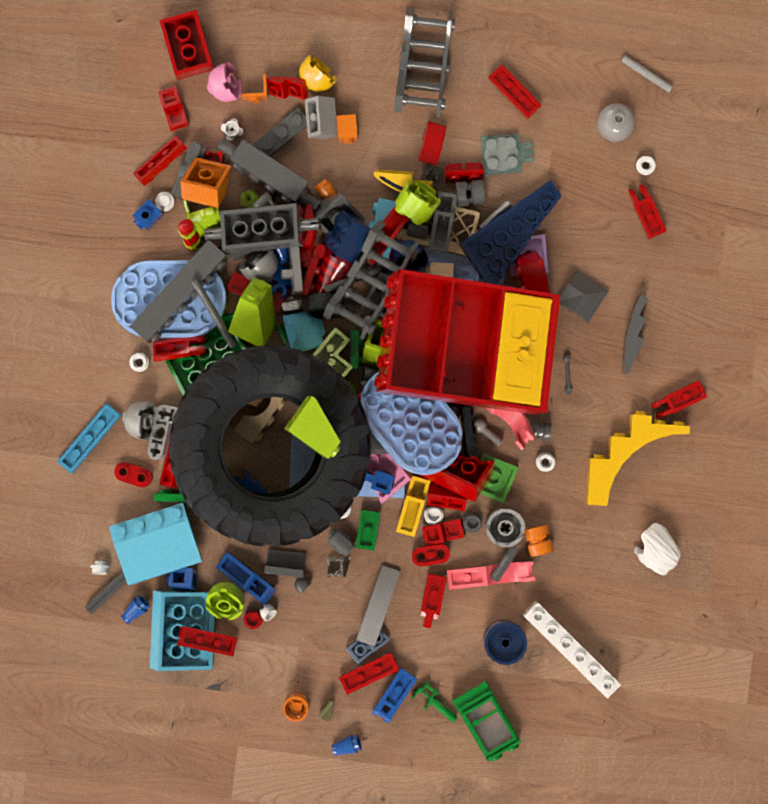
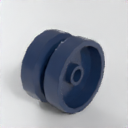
[483,620,527,665]

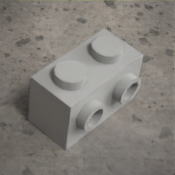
[305,96,338,139]

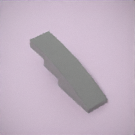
[356,565,400,647]

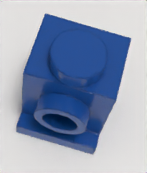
[132,199,164,231]
[167,568,198,592]

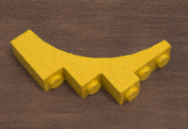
[585,411,690,506]

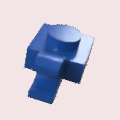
[365,470,396,495]

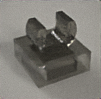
[421,163,445,189]
[282,294,304,316]

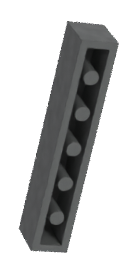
[130,240,229,344]

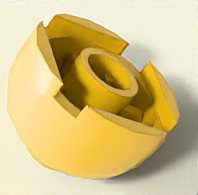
[299,54,337,92]

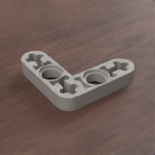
[148,405,178,460]

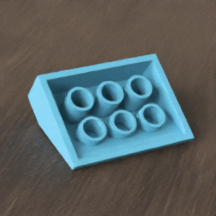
[109,503,202,586]
[150,590,215,671]

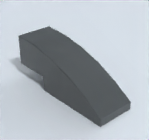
[428,191,458,252]

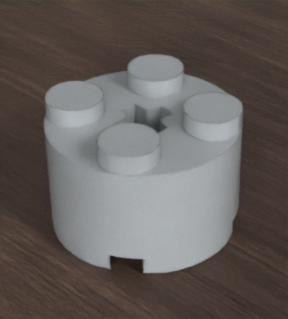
[485,508,525,547]

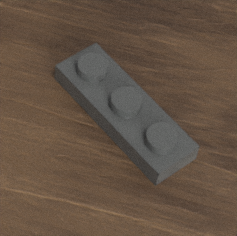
[254,108,307,157]

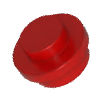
[243,610,263,629]

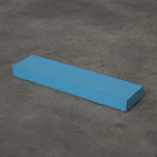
[57,403,122,474]

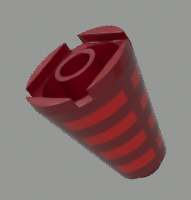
[314,247,353,294]

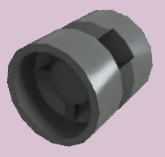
[455,180,485,207]

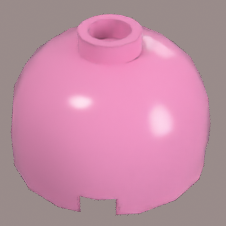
[207,62,242,102]

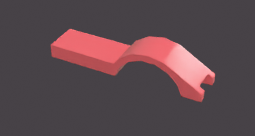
[487,408,536,450]
[447,561,536,590]

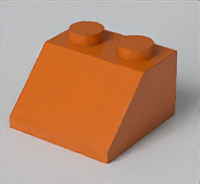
[181,157,232,208]

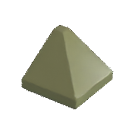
[319,699,334,722]

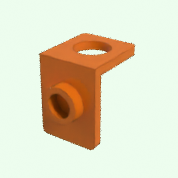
[241,74,268,103]

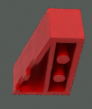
[515,250,550,293]

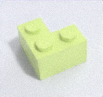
[313,327,353,378]

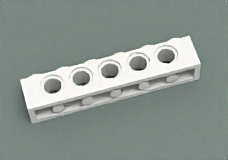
[522,601,621,699]

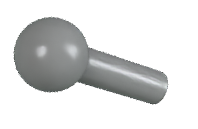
[472,418,503,447]

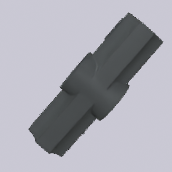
[171,141,208,201]

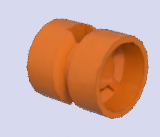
[524,524,555,557]
[283,693,309,722]

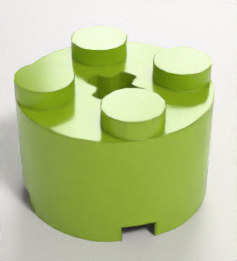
[395,179,441,225]

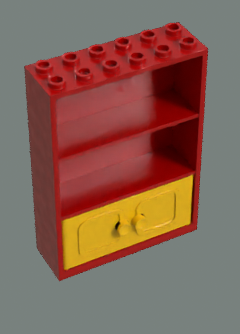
[374,269,560,415]

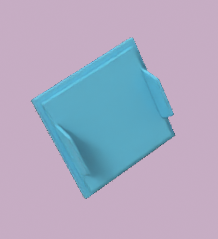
[282,312,325,351]

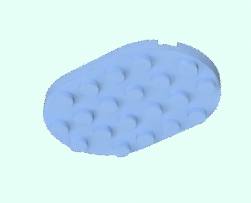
[111,260,227,338]
[360,372,462,475]

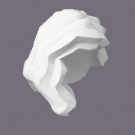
[634,523,680,575]

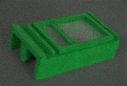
[451,679,521,762]

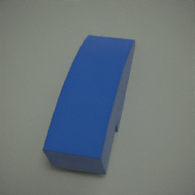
[216,552,277,604]

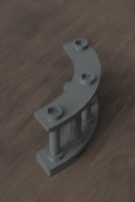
[394,6,456,117]
[323,220,419,339]

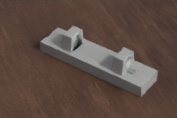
[281,247,303,295]

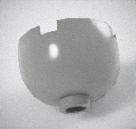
[596,103,635,143]
[239,250,278,283]
[123,401,157,441]

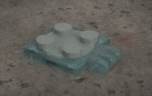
[480,134,534,176]

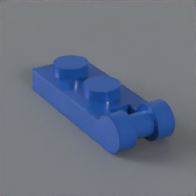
[372,668,417,724]

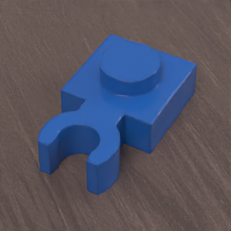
[272,264,292,299]
[235,469,268,493]

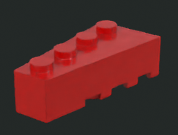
[418,454,495,502]

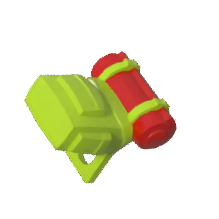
[178,200,221,251]

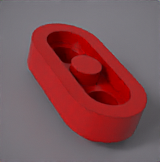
[114,462,153,488]
[411,544,450,567]

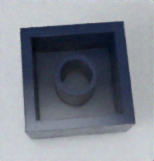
[325,210,371,264]

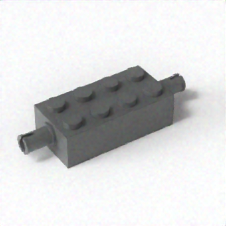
[217,139,321,212]
[204,204,321,254]

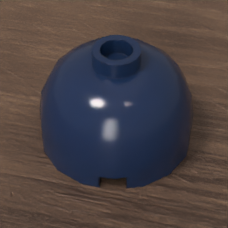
[388,240,429,273]

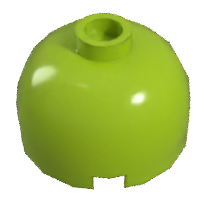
[206,582,245,620]

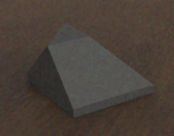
[314,192,365,234]
[559,270,609,323]

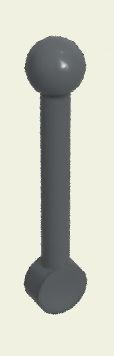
[563,355,572,395]

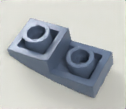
[345,629,390,664]

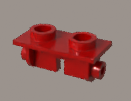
[445,162,484,184]

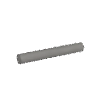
[621,55,673,93]

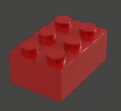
[159,10,214,80]

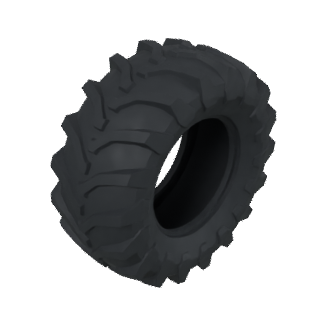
[169,346,371,547]

